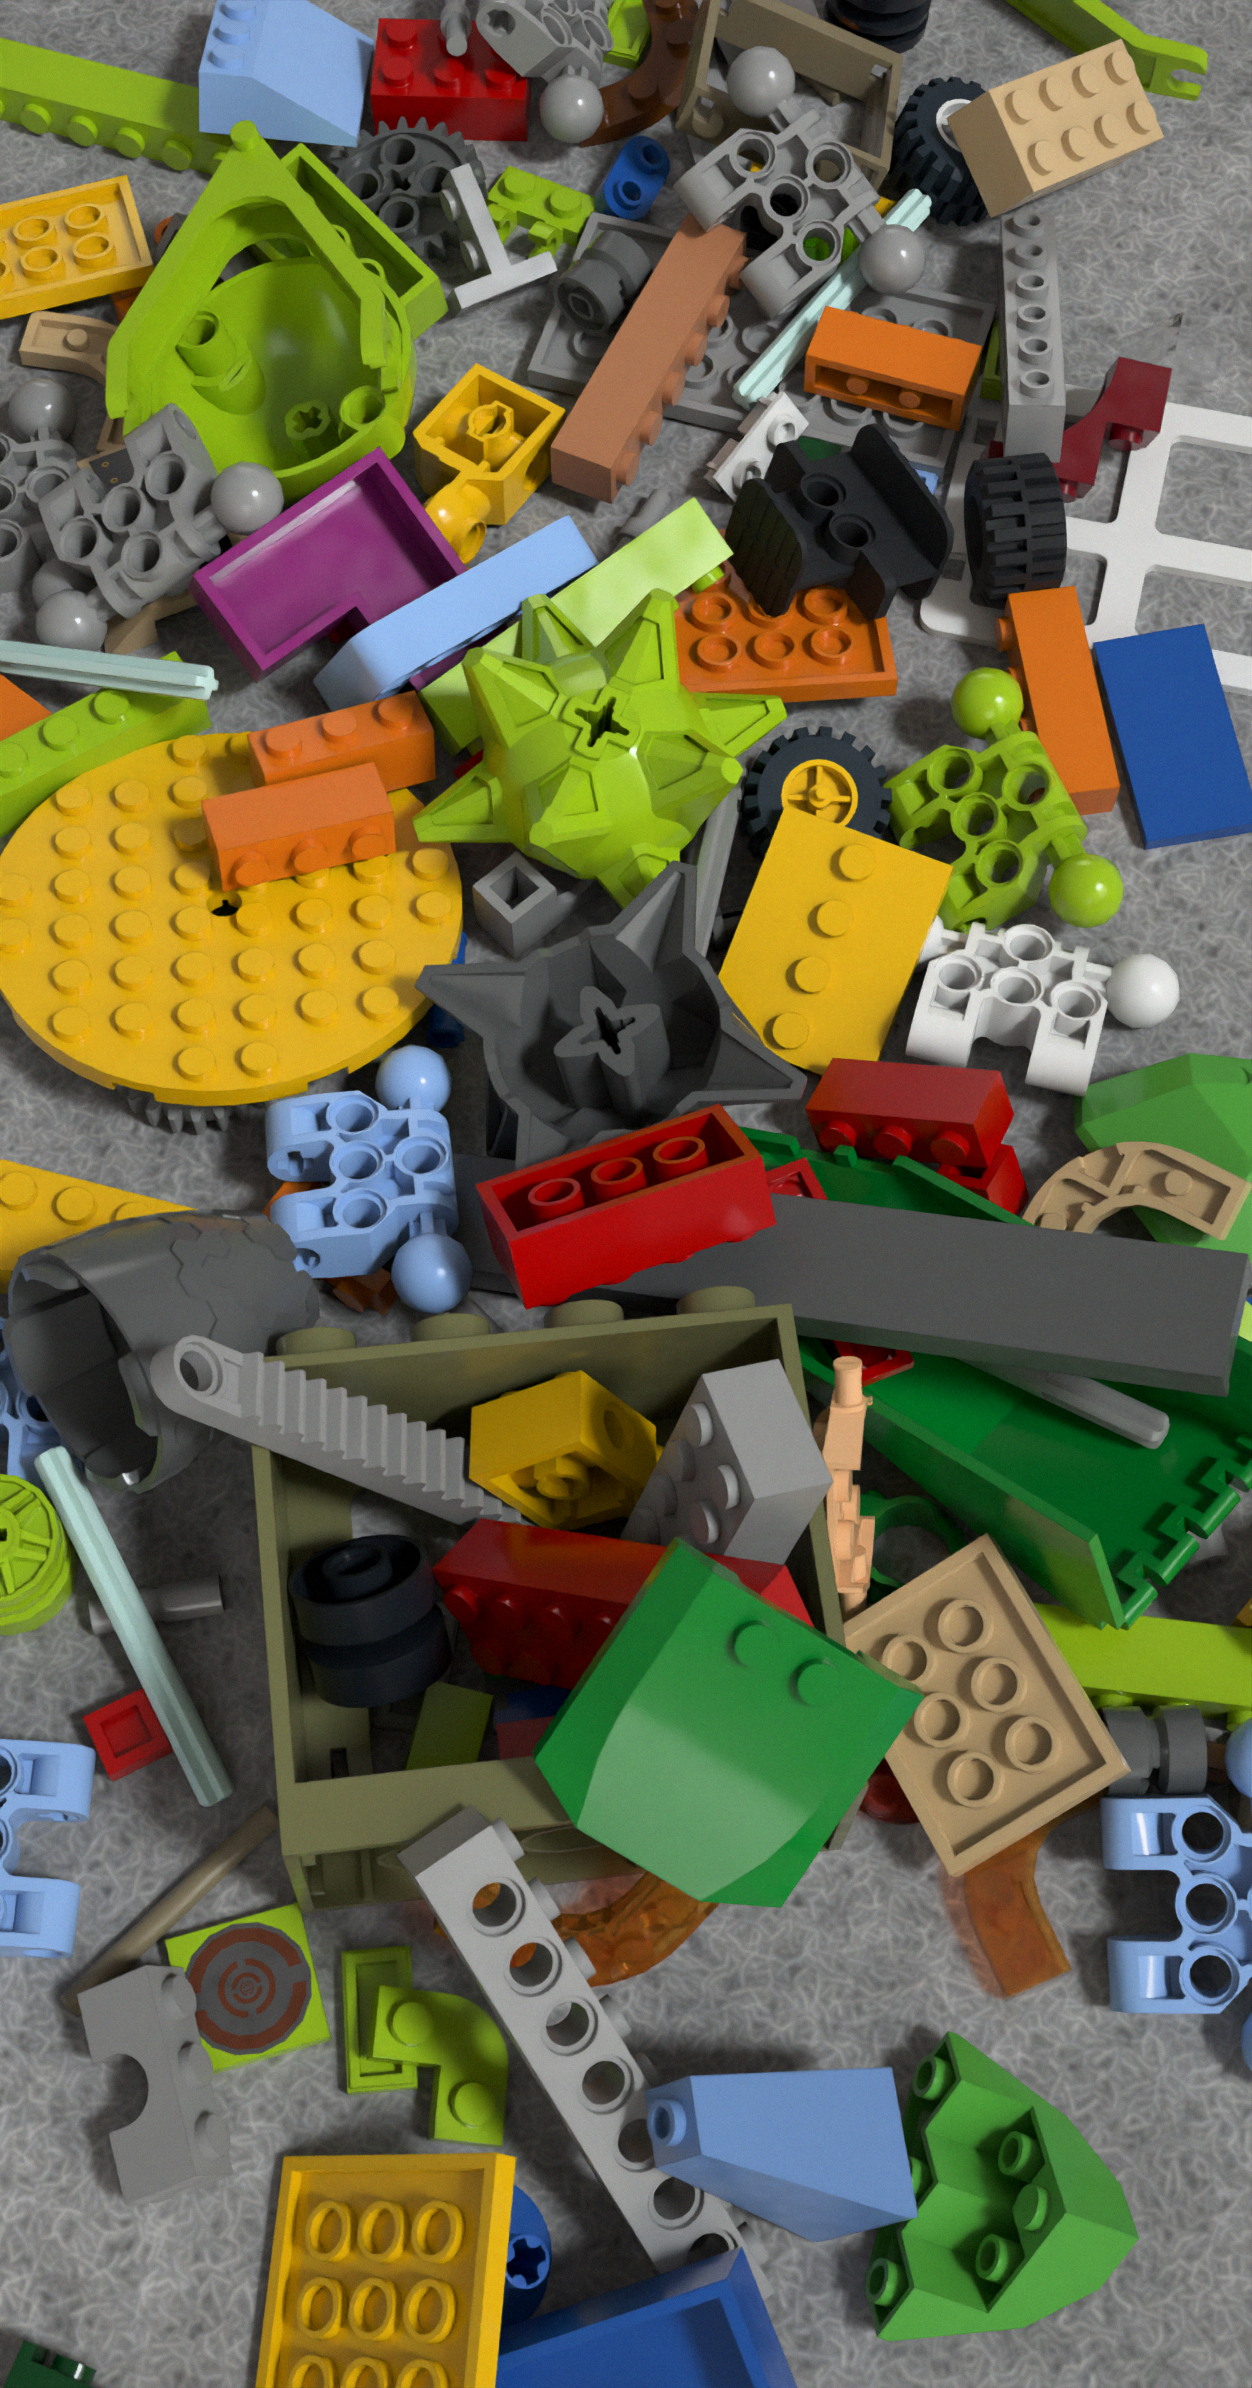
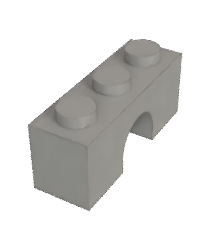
[472,851,604,959]
[77,1965,233,2205]

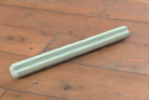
[732,188,932,411]
[0,639,219,701]
[34,1445,234,1807]

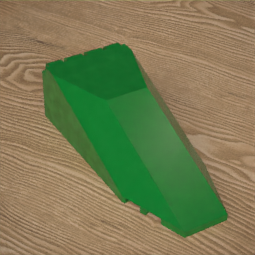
[738,1126,1252,1630]

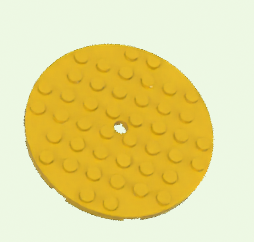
[0,731,463,1106]

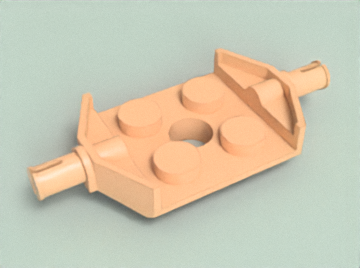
[812,1356,875,1623]

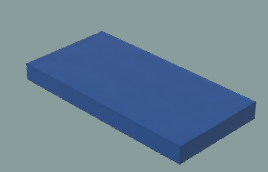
[1091,623,1252,850]

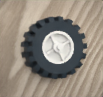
[887,77,988,226]

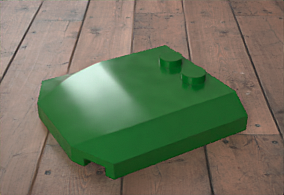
[532,1536,925,1908]

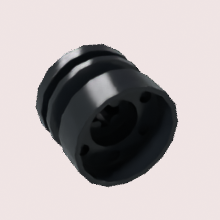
[823,0,932,54]

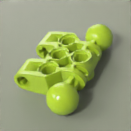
[883,667,1124,934]

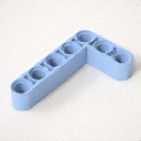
[312,515,600,712]

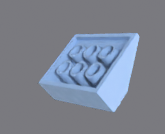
[199,0,374,147]

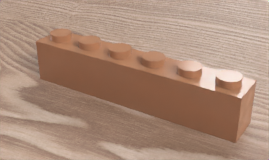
[550,213,751,504]

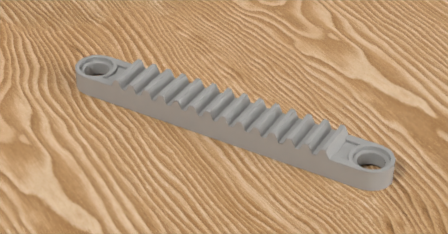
[150,1335,571,1532]

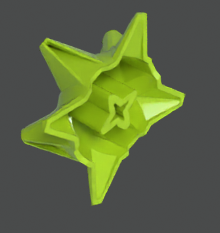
[411,588,787,910]

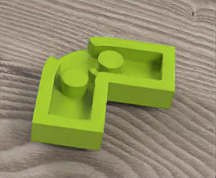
[366,1985,509,2148]

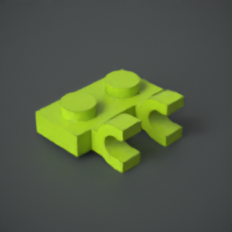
[485,165,598,259]

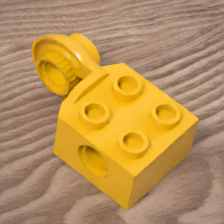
[412,363,566,565]
[469,1370,664,1530]

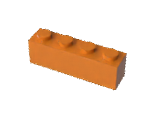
[995,586,1120,816]

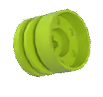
[0,1474,79,1636]

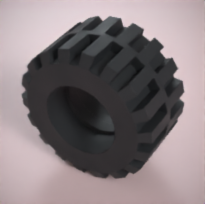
[964,452,1067,604]

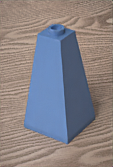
[645,2067,918,2242]

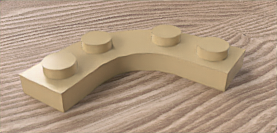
[19,310,153,454]
[1022,1141,1252,1241]

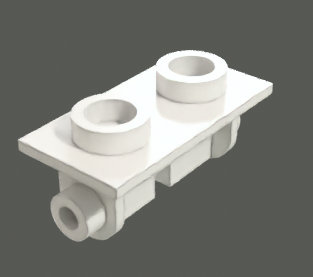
[703,391,809,504]

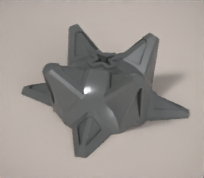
[415,860,807,1171]

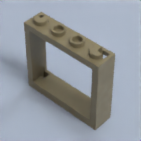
[674,0,903,192]

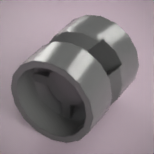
[553,230,653,335]
[1097,1704,1208,1796]

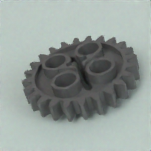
[329,117,489,267]

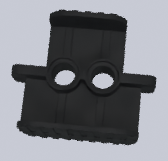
[725,424,954,621]

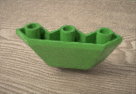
[1073,1053,1252,1263]
[865,2031,1139,2342]

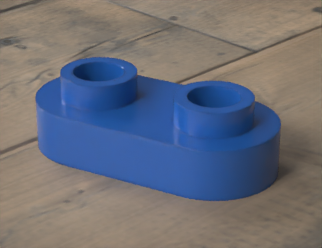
[594,136,670,222]

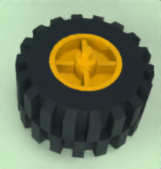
[739,726,892,858]

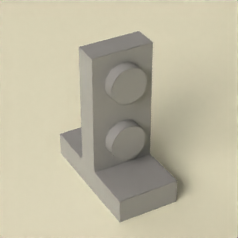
[439,163,558,319]

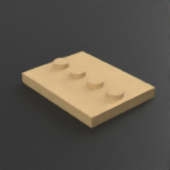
[843,1533,1131,1877]

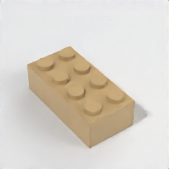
[946,39,1164,218]

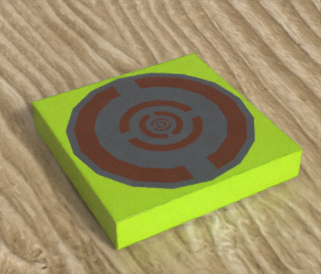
[165,1902,332,2074]

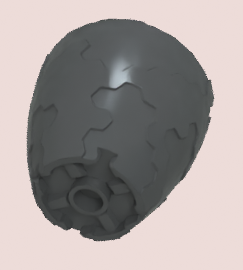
[2,1209,320,1494]

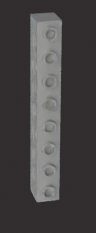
[397,1804,775,2301]

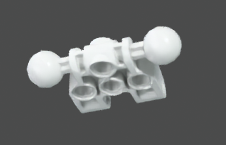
[905,915,1180,1098]

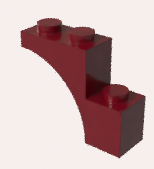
[979,357,1172,503]

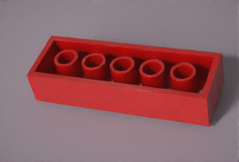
[431,1518,814,1690]

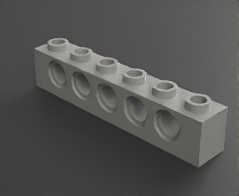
[997,211,1066,463]

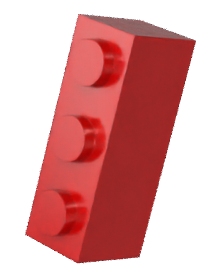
[805,1058,1014,1168]

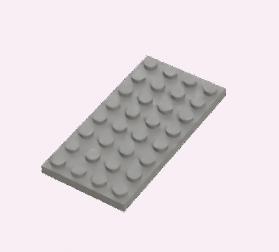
[527,212,997,482]

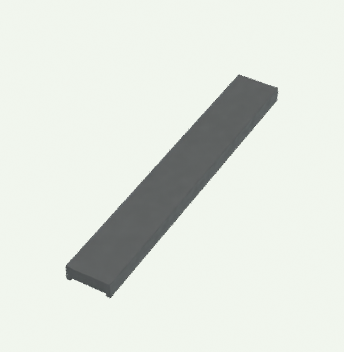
[381,1152,1252,1398]

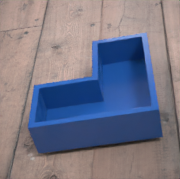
[495,2247,797,2388]

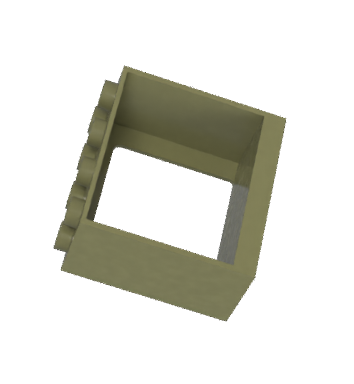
[251,1286,869,1914]

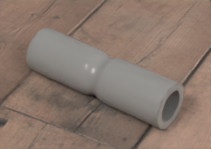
[89,1574,225,1635]

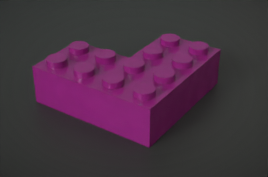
[188,446,509,694]

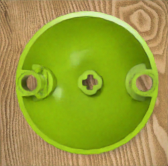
[151,256,417,508]

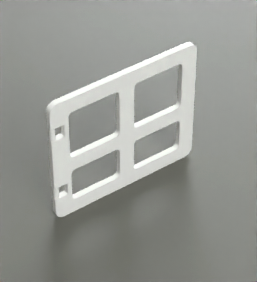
[919,374,1252,696]

